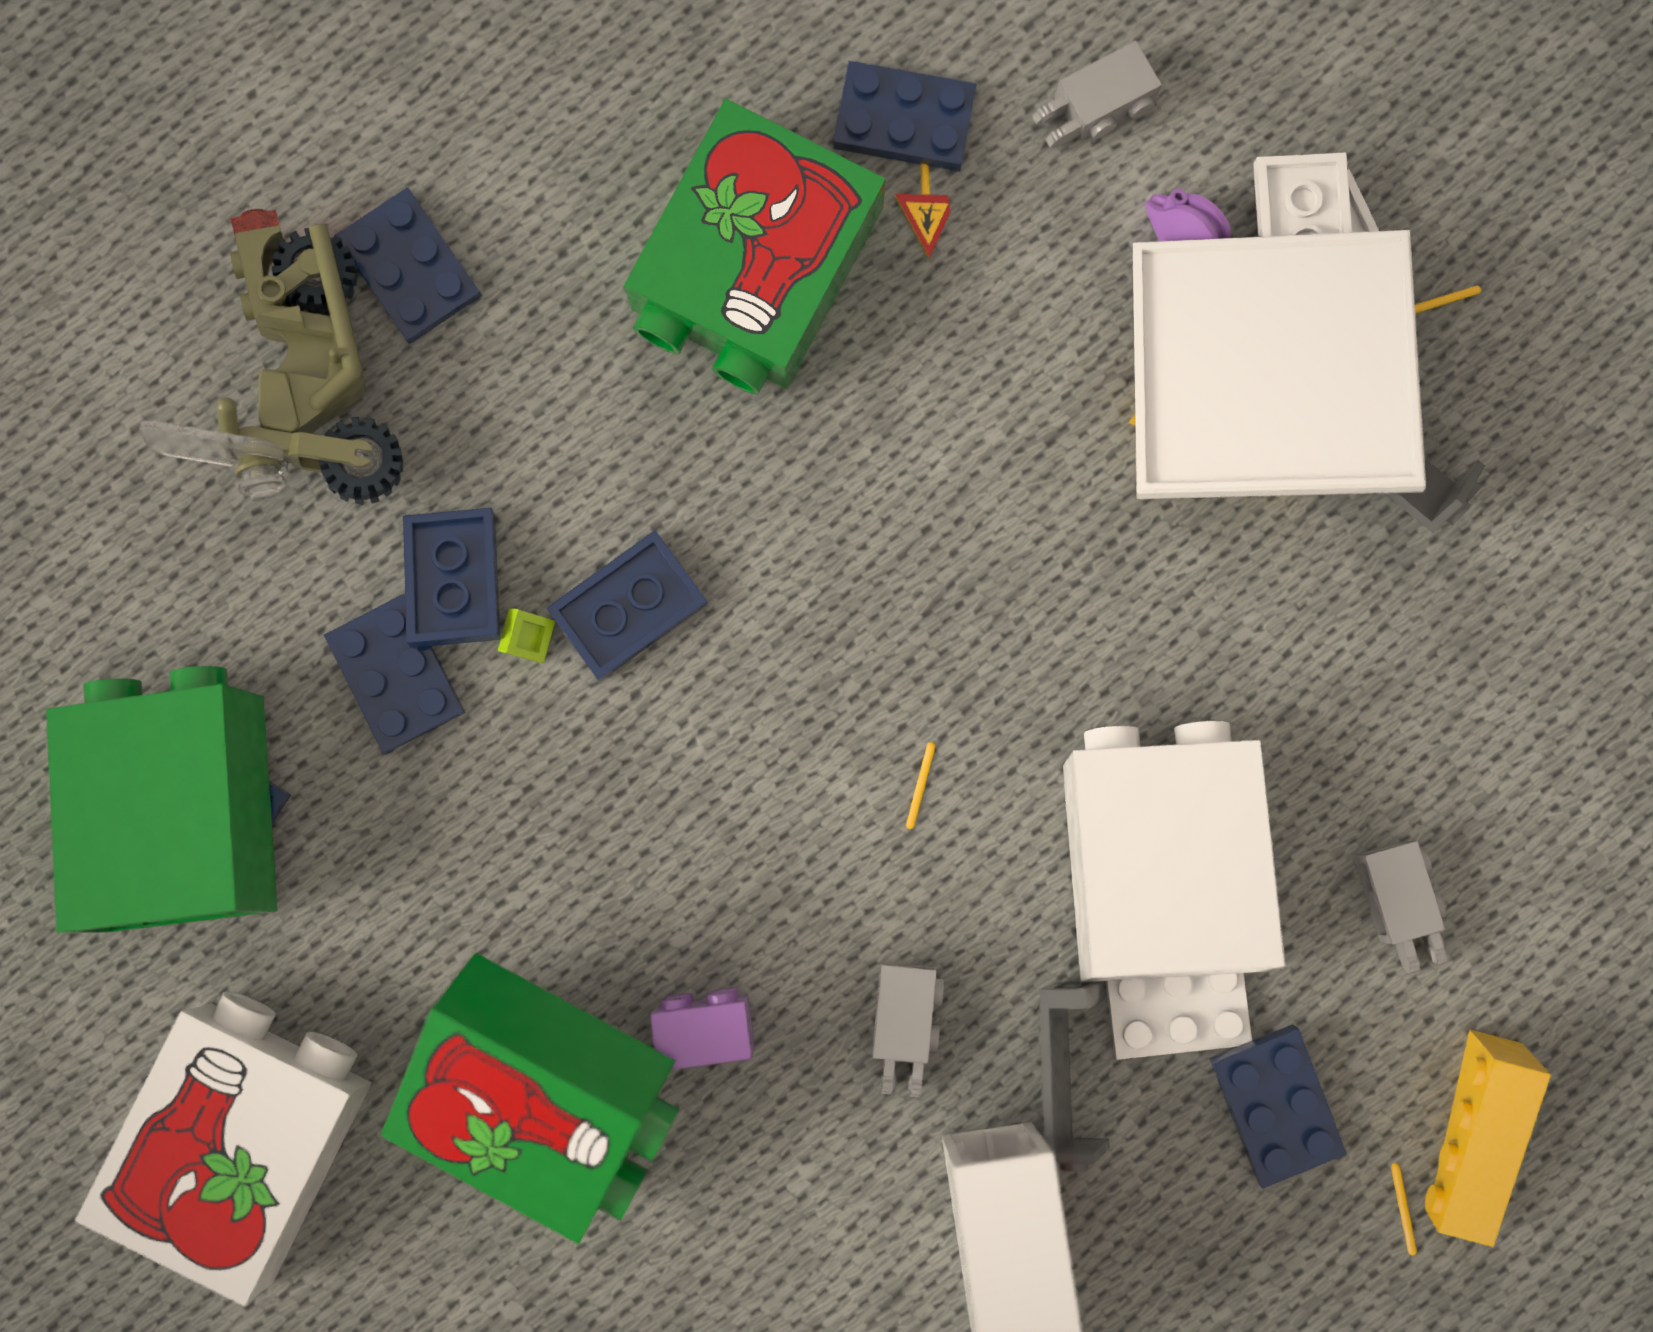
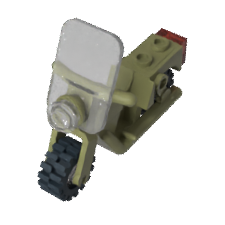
[139,209,404,505]

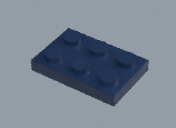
[833,61,977,172]
[336,187,482,344]
[403,508,501,648]
[546,530,708,681]
[324,594,466,754]
[1209,1024,1347,1189]

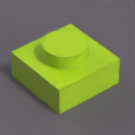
[498,608,555,664]

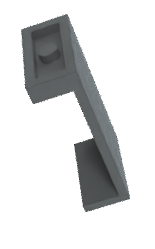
[1385,458,1485,533]
[1039,982,1110,1172]

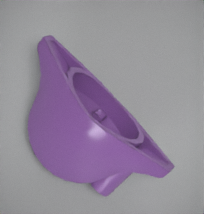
[1145,188,1232,242]

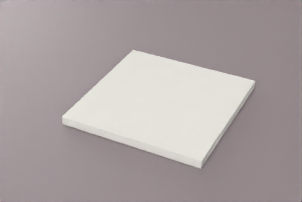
[1133,230,1426,499]

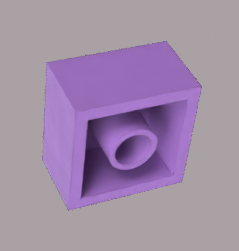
[650,987,755,1069]

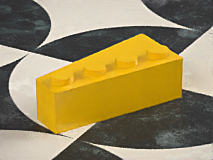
[1425,1030,1551,1247]

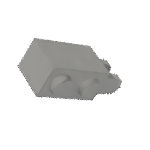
[1032,40,1162,149]
[1353,841,1448,976]
[872,962,944,1097]

